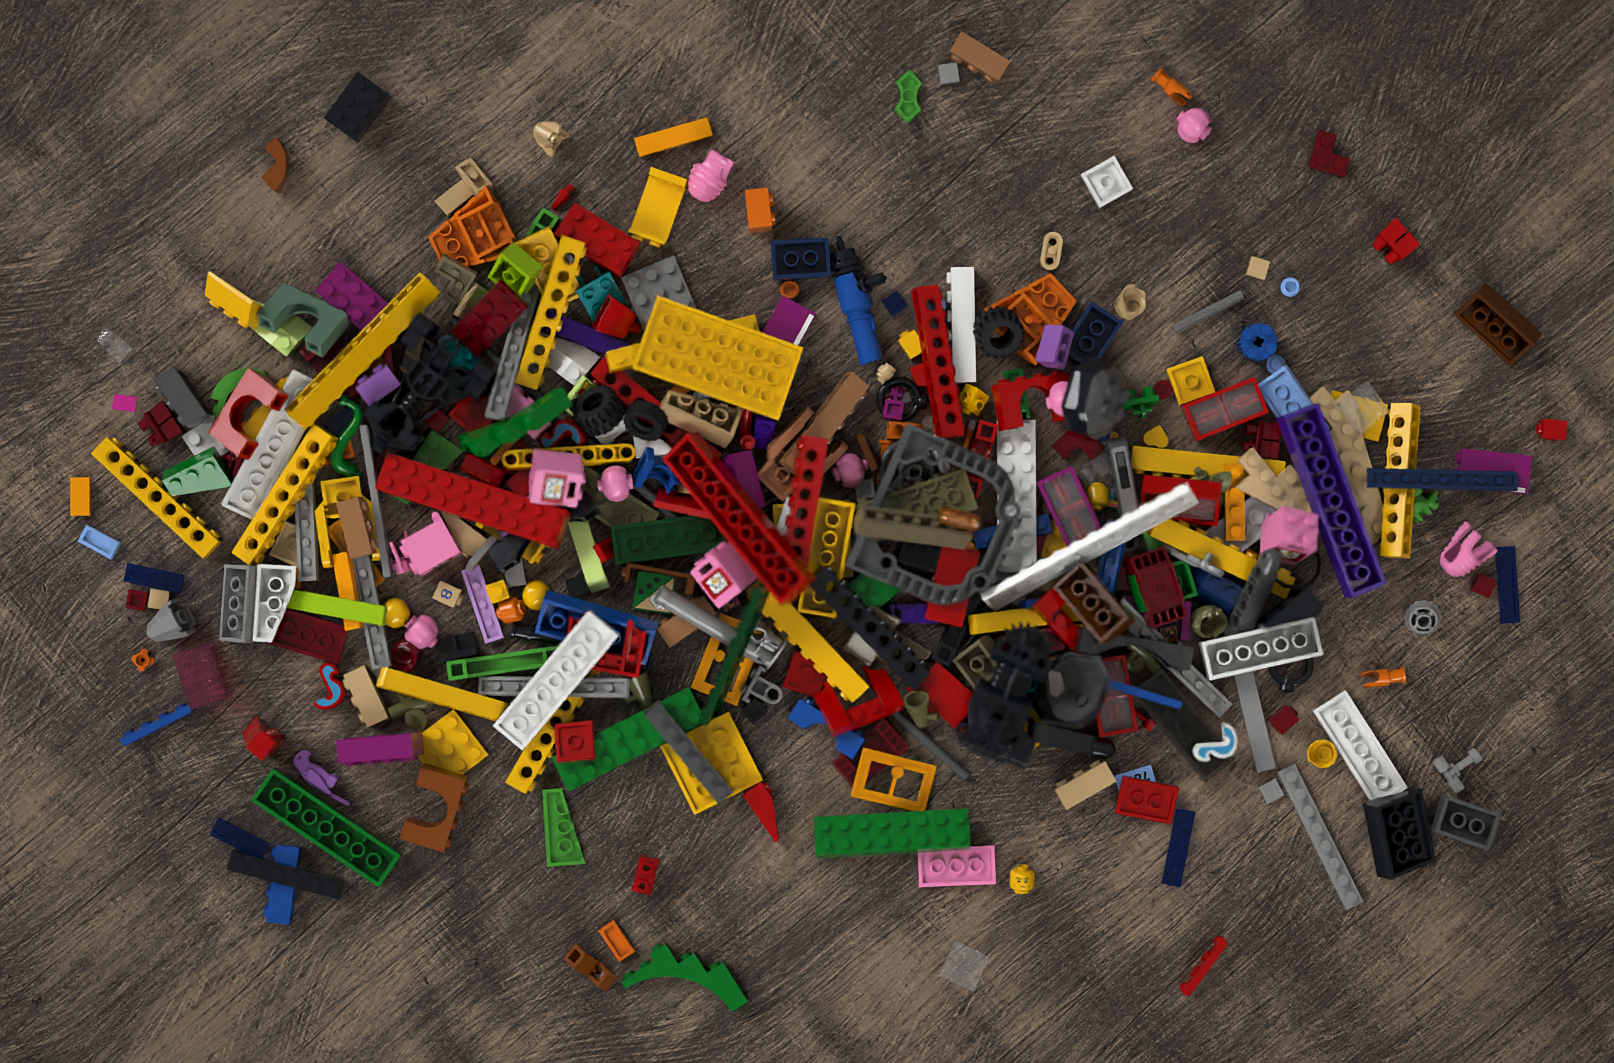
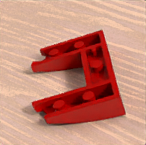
[1031,574,1094,655]
[567,612,646,678]
[813,666,904,737]

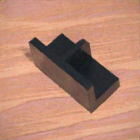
[437,632,479,663]

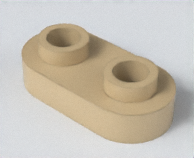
[1040,232,1063,271]

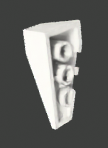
[526,329,600,386]
[252,564,297,642]

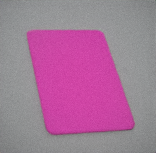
[112,394,137,412]

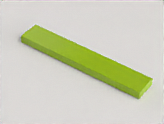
[287,589,388,626]

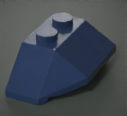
[1189,557,1245,617]

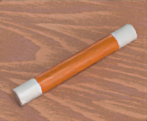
[956,419,977,469]

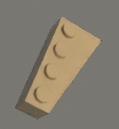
[660,390,743,449]

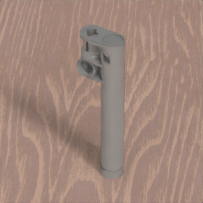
[653,585,787,669]

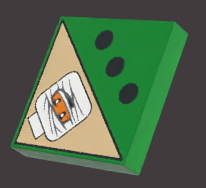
[633,571,676,614]

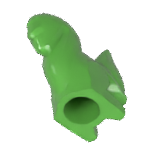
[1413,489,1439,523]

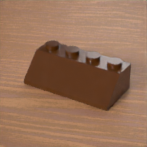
[1454,282,1542,367]
[1053,561,1136,644]

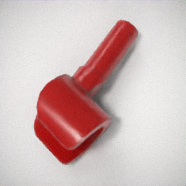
[1135,708,1155,731]

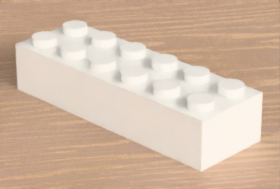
[1199,618,1323,680]

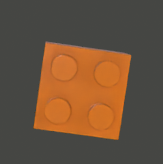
[745,188,776,233]

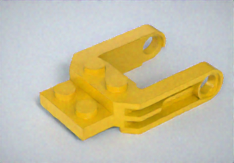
[315,476,381,568]

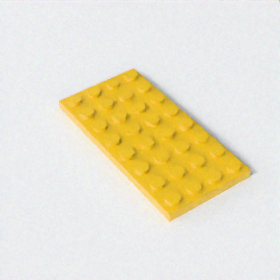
[632,296,803,421]

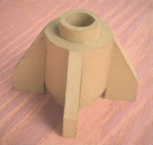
[533,121,570,157]

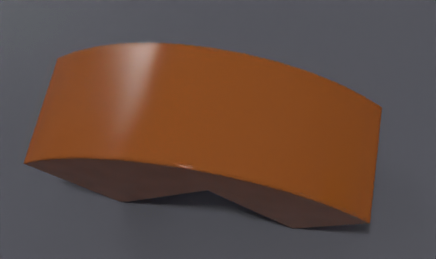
[261,137,289,194]
[563,943,618,992]

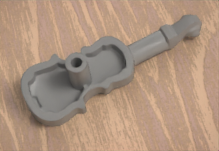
[1161,543,1225,578]

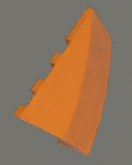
[428,186,517,267]
[983,273,1077,366]

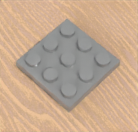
[621,256,696,331]

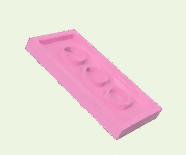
[918,845,996,887]

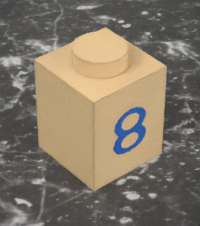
[432,581,464,608]

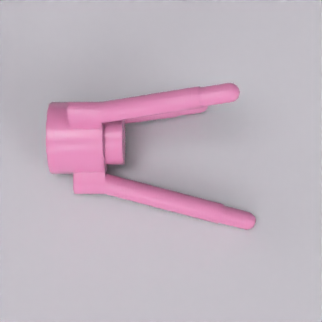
[389,531,412,575]

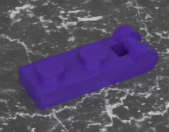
[886,604,940,623]

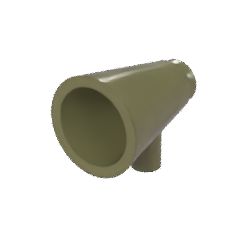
[624,669,653,709]
[903,690,939,728]

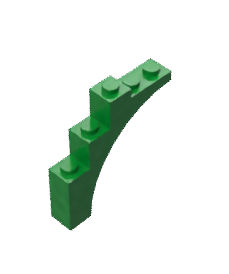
[457,388,573,457]
[621,942,748,1012]

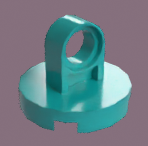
[446,339,479,373]

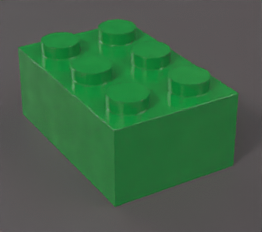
[1127,560,1198,613]

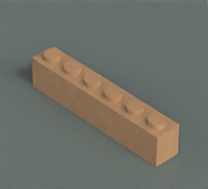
[779,372,869,476]

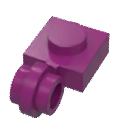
[882,385,905,422]

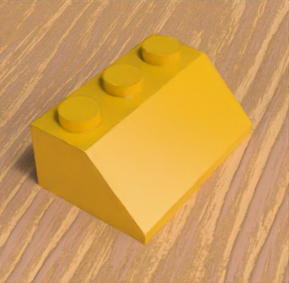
[205,272,262,329]

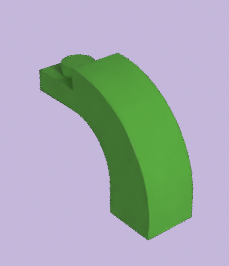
[211,368,267,419]

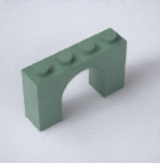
[257,283,349,357]

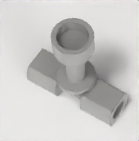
[1432,748,1483,794]

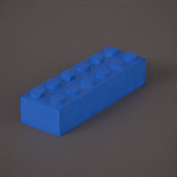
[535,590,659,665]

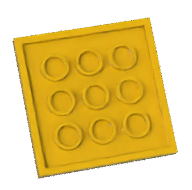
[660,712,763,815]

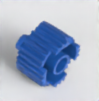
[1236,323,1278,363]

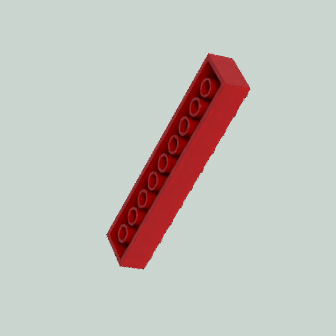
[663,432,816,605]
[375,452,571,550]

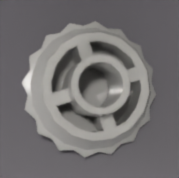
[1404,600,1442,635]

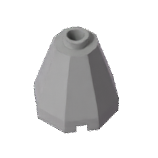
[146,598,196,642]

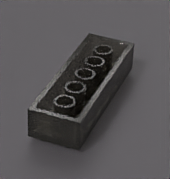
[1132,668,1235,783]

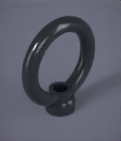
[877,377,927,422]
[1268,657,1314,692]

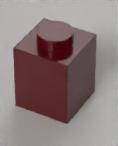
[1267,705,1299,735]

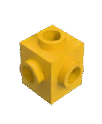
[958,383,990,416]

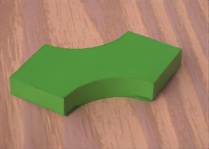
[894,69,922,124]

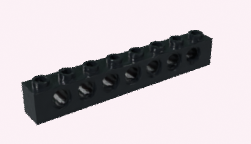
[809,565,930,690]

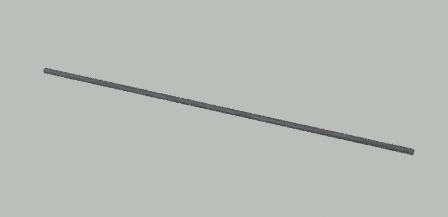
[448,316,970,780]

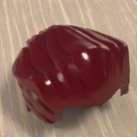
[391,637,423,673]

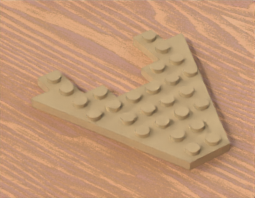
[1235,387,1383,545]

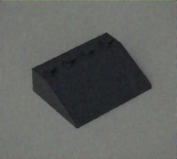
[1254,588,1324,629]
[1363,788,1436,880]

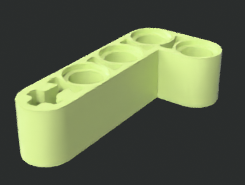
[568,521,610,593]

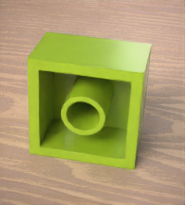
[488,242,543,298]

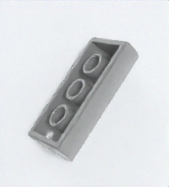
[219,564,257,643]

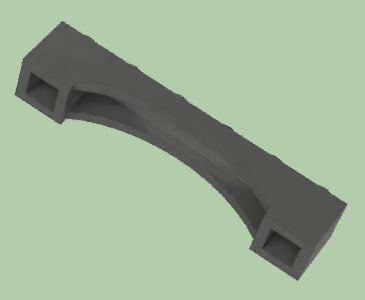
[644,700,733,804]

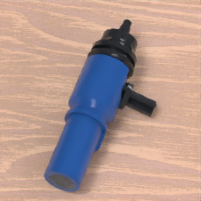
[830,235,887,366]

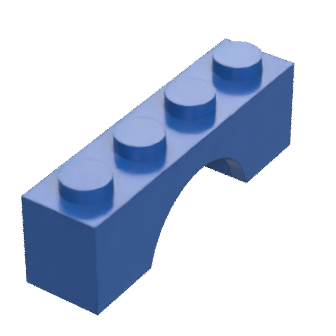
[788,698,867,760]

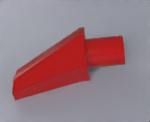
[551,184,575,211]

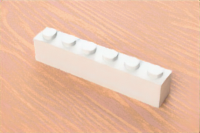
[947,267,976,384]

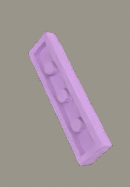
[461,565,504,644]

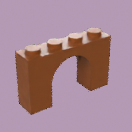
[400,763,470,853]

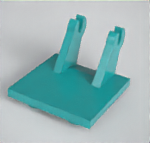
[575,264,627,321]

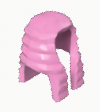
[687,149,735,202]
[1440,522,1497,577]

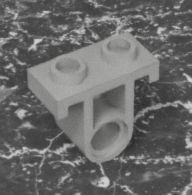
[741,666,783,704]

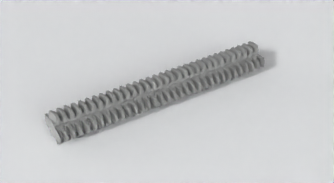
[1172,290,1244,334]

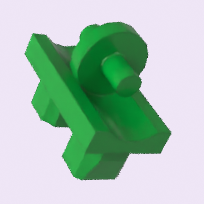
[1123,386,1159,419]

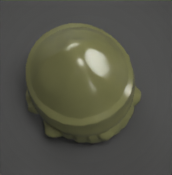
[1190,605,1228,638]

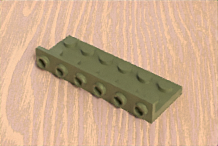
[855,467,978,542]

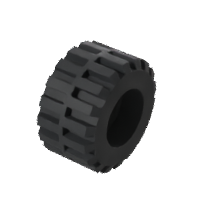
[973,305,1025,359]
[573,385,626,437]

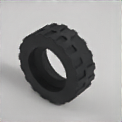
[623,400,668,441]

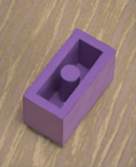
[1036,325,1074,369]
[356,363,401,406]

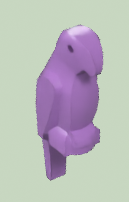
[293,750,350,806]

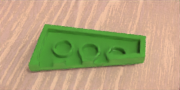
[393,430,465,505]
[542,788,586,867]

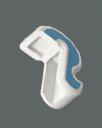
[1192,723,1238,761]

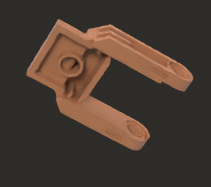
[757,406,849,502]

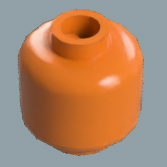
[496,597,526,624]

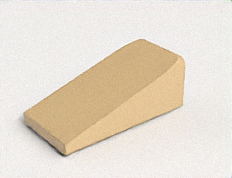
[455,158,493,196]
[435,179,473,217]

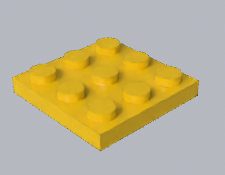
[418,709,489,775]

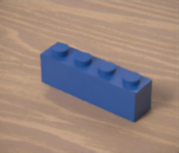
[264,844,302,925]

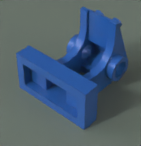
[632,447,680,495]

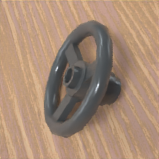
[878,441,936,493]

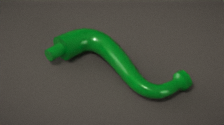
[330,394,363,478]

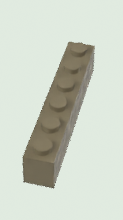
[854,505,973,550]

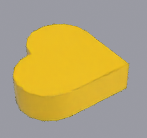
[1143,425,1168,448]

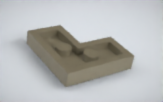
[434,253,477,305]

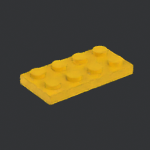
[515,226,581,311]

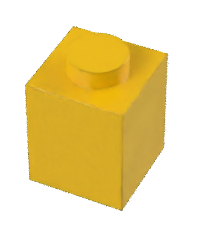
[898,329,921,361]
[486,580,511,604]

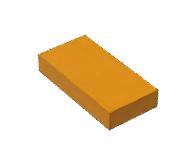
[70,477,91,516]

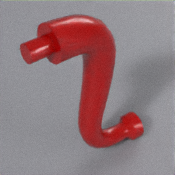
[738,409,755,450]

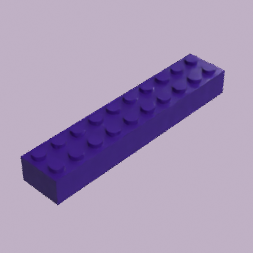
[1276,403,1387,598]

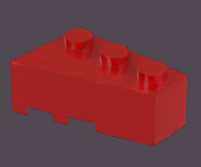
[242,715,285,760]

